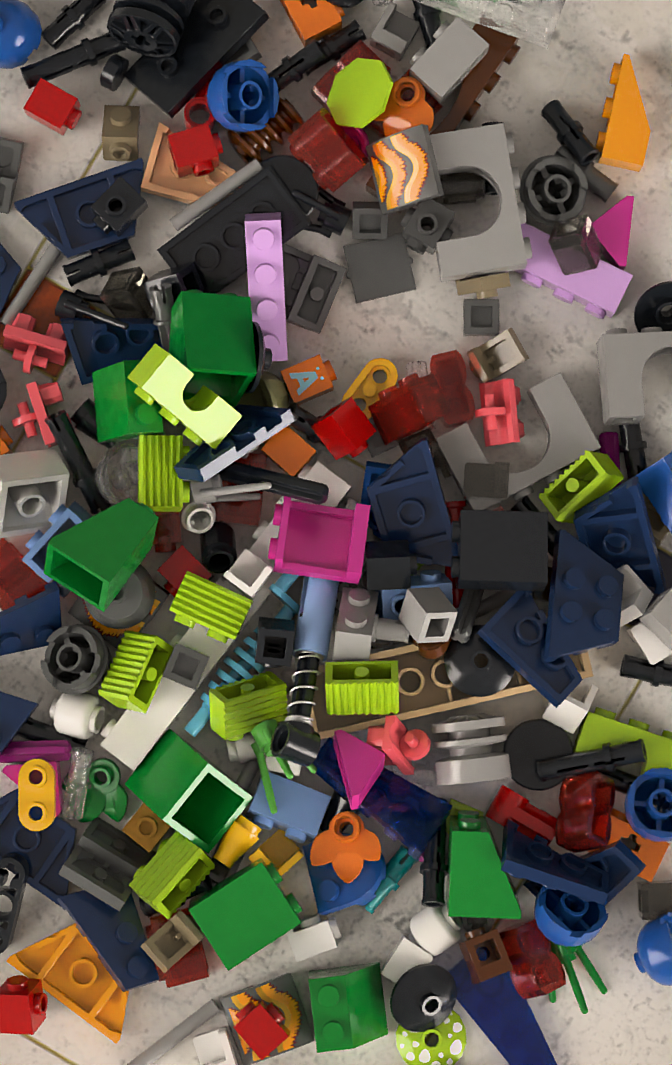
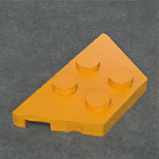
[7,923,129,1044]

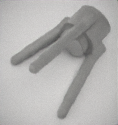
[190,446,272,504]

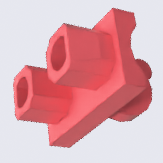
[3,313,68,375]
[475,378,525,447]
[11,381,74,448]
[366,715,431,775]

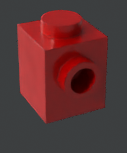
[23,78,82,136]
[167,123,224,178]
[311,397,376,460]
[157,545,214,598]
[0,975,48,1035]
[233,1000,290,1060]

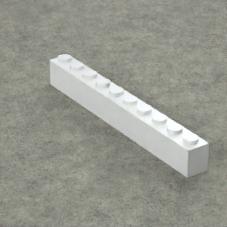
[100,461,351,771]

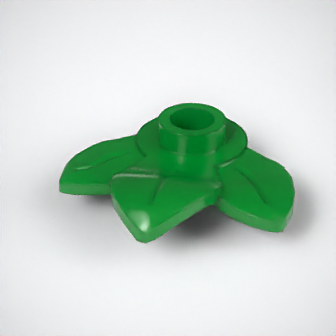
[62,758,128,823]

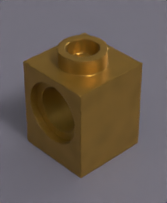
[122,803,171,853]

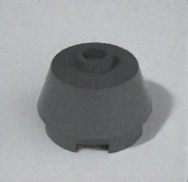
[520,155,588,226]
[84,564,155,629]
[41,624,112,695]

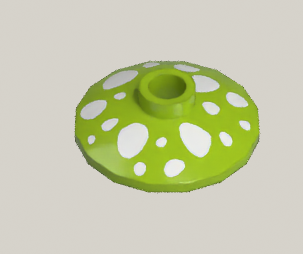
[396,1002,467,1065]

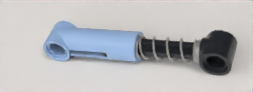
[270,576,339,766]

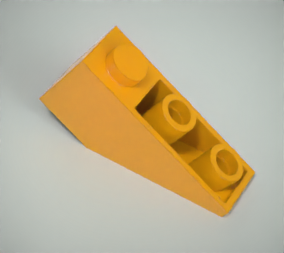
[595,54,650,172]

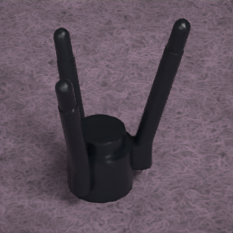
[292,185,352,238]
[54,289,138,330]

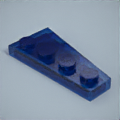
[313,737,453,861]
[448,948,557,1065]

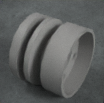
[431,713,512,785]

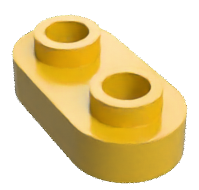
[342,358,398,419]
[18,758,56,831]

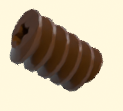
[227,97,307,165]

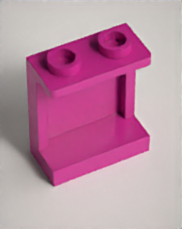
[268,496,371,584]

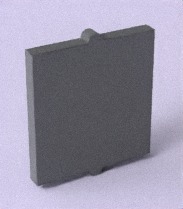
[343,233,416,304]

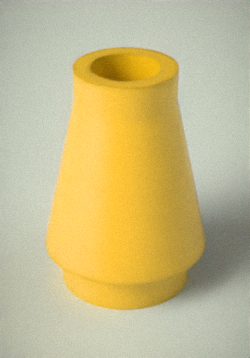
[213,814,262,869]

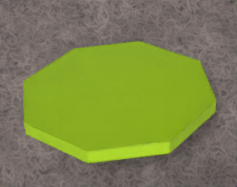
[327,58,393,129]

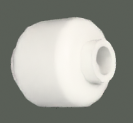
[50,692,105,740]
[408,904,463,956]

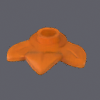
[373,76,434,137]
[310,811,381,884]

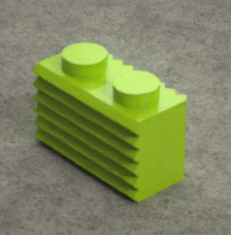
[137,434,190,512]
[539,450,624,524]
[169,571,254,644]
[98,630,174,714]
[325,661,399,716]
[209,671,288,741]
[129,831,215,919]

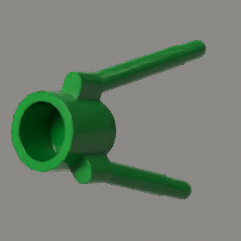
[541,938,608,1014]

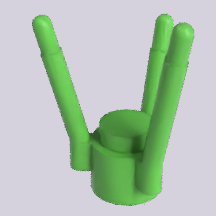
[251,719,317,814]

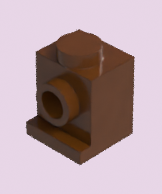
[459,926,513,985]

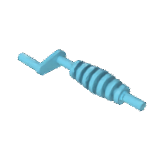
[184,573,299,737]

